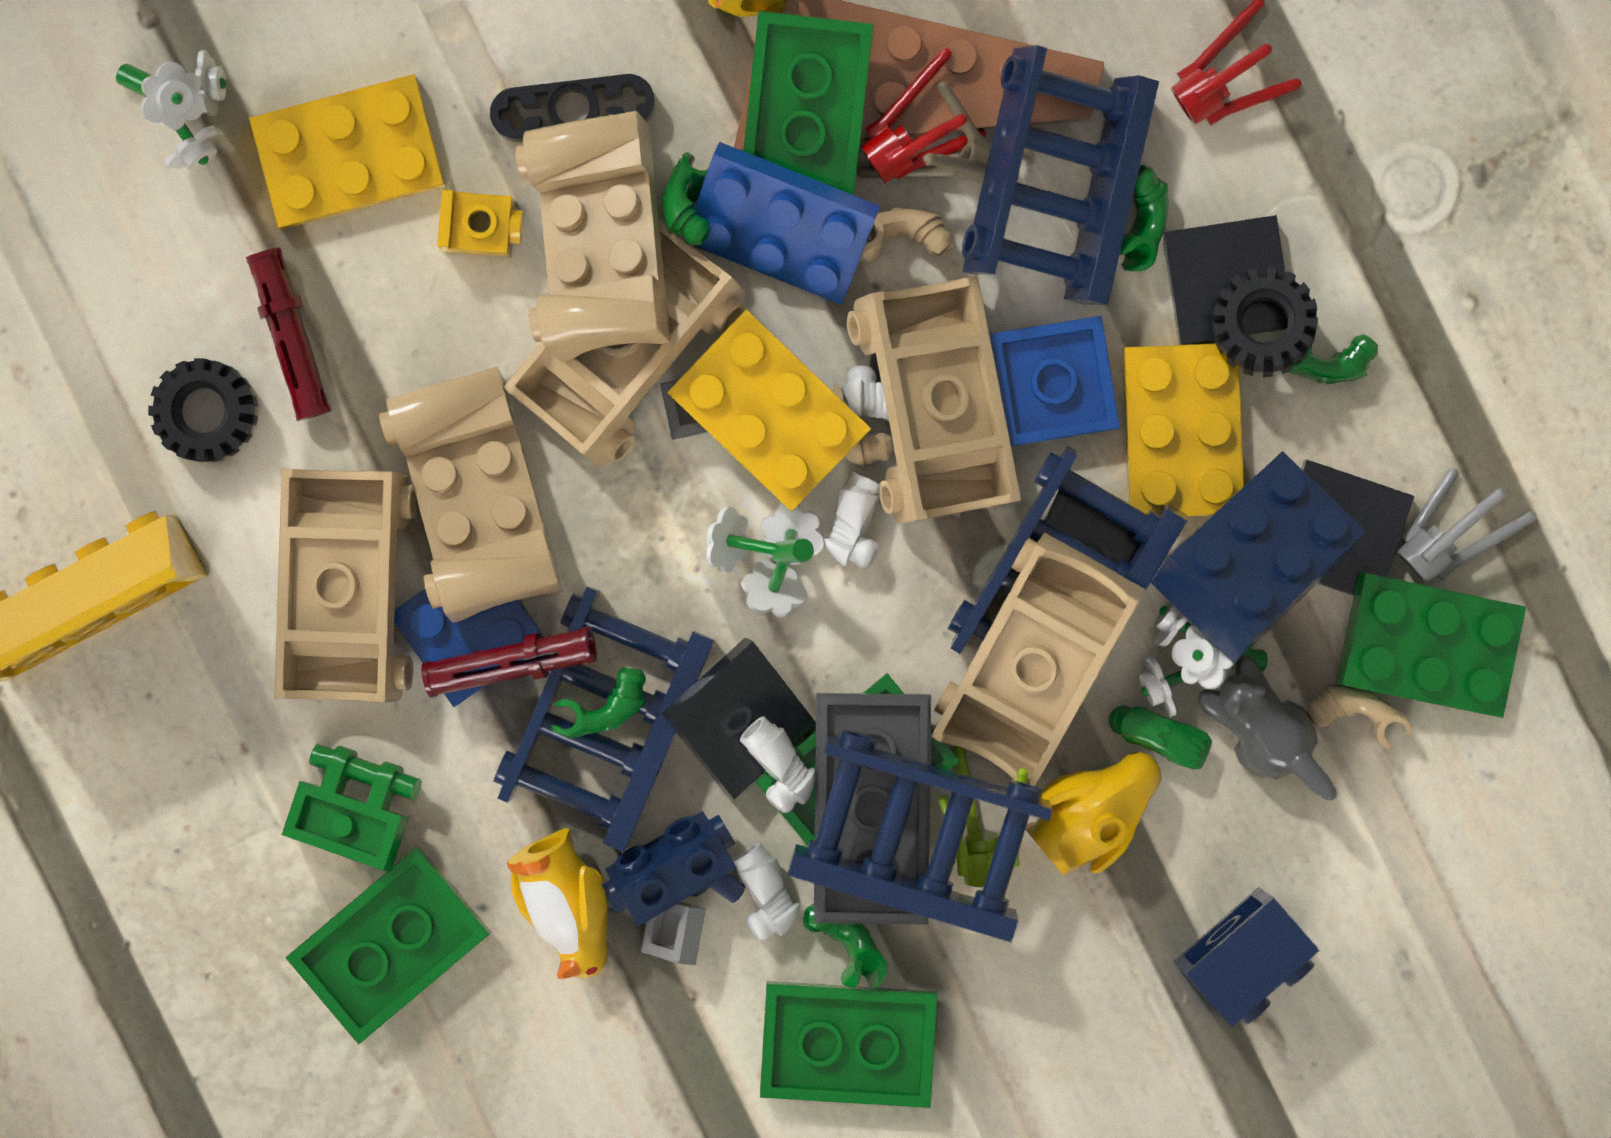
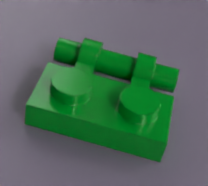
[281,744,422,872]

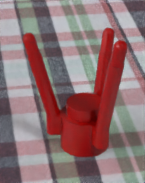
[1171,0,1302,126]
[860,48,987,184]

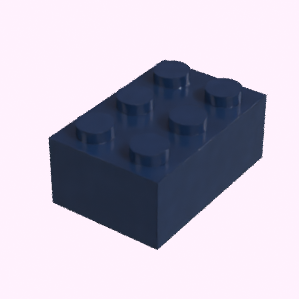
[1151,451,1366,664]

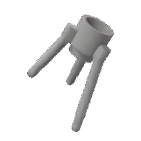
[1397,468,1537,584]

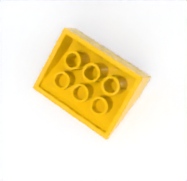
[0,511,208,682]

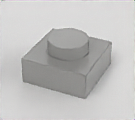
[641,902,706,965]

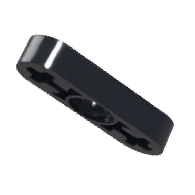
[490,74,656,142]

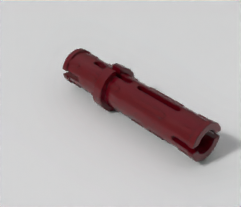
[246,247,332,421]
[421,626,597,698]

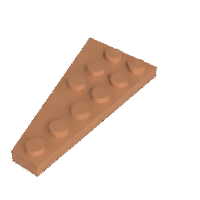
[734,0,1104,151]

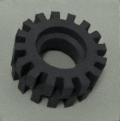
[1213,266,1318,378]
[148,358,258,462]

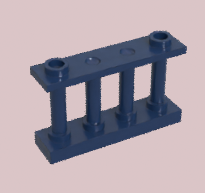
[962,45,1159,305]
[947,445,1187,654]
[493,586,715,852]
[788,730,1053,943]

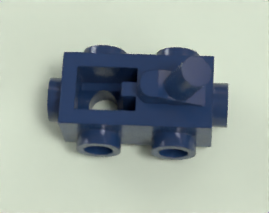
[601,811,745,927]

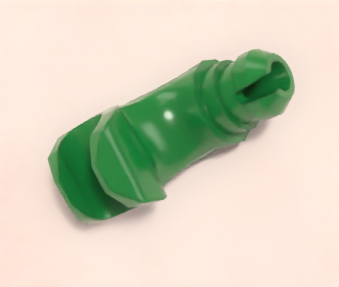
[661,152,712,245]
[1119,165,1169,271]
[1287,334,1378,384]
[551,667,647,738]
[1109,705,1212,770]
[803,903,888,990]

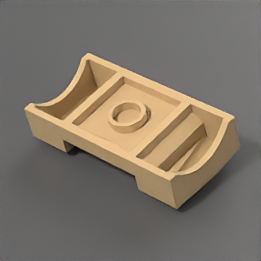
[515,111,670,362]
[503,219,745,467]
[847,276,1021,524]
[379,367,563,623]
[274,469,419,703]
[931,533,1146,786]

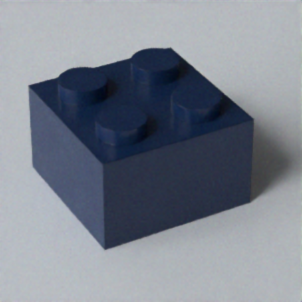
[1174,887,1320,1027]

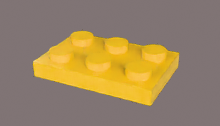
[249,74,446,230]
[667,309,872,512]
[1122,344,1244,516]

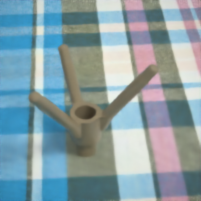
[858,82,1019,184]

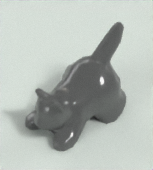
[1198,656,1337,801]

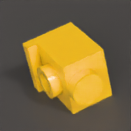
[437,189,524,257]

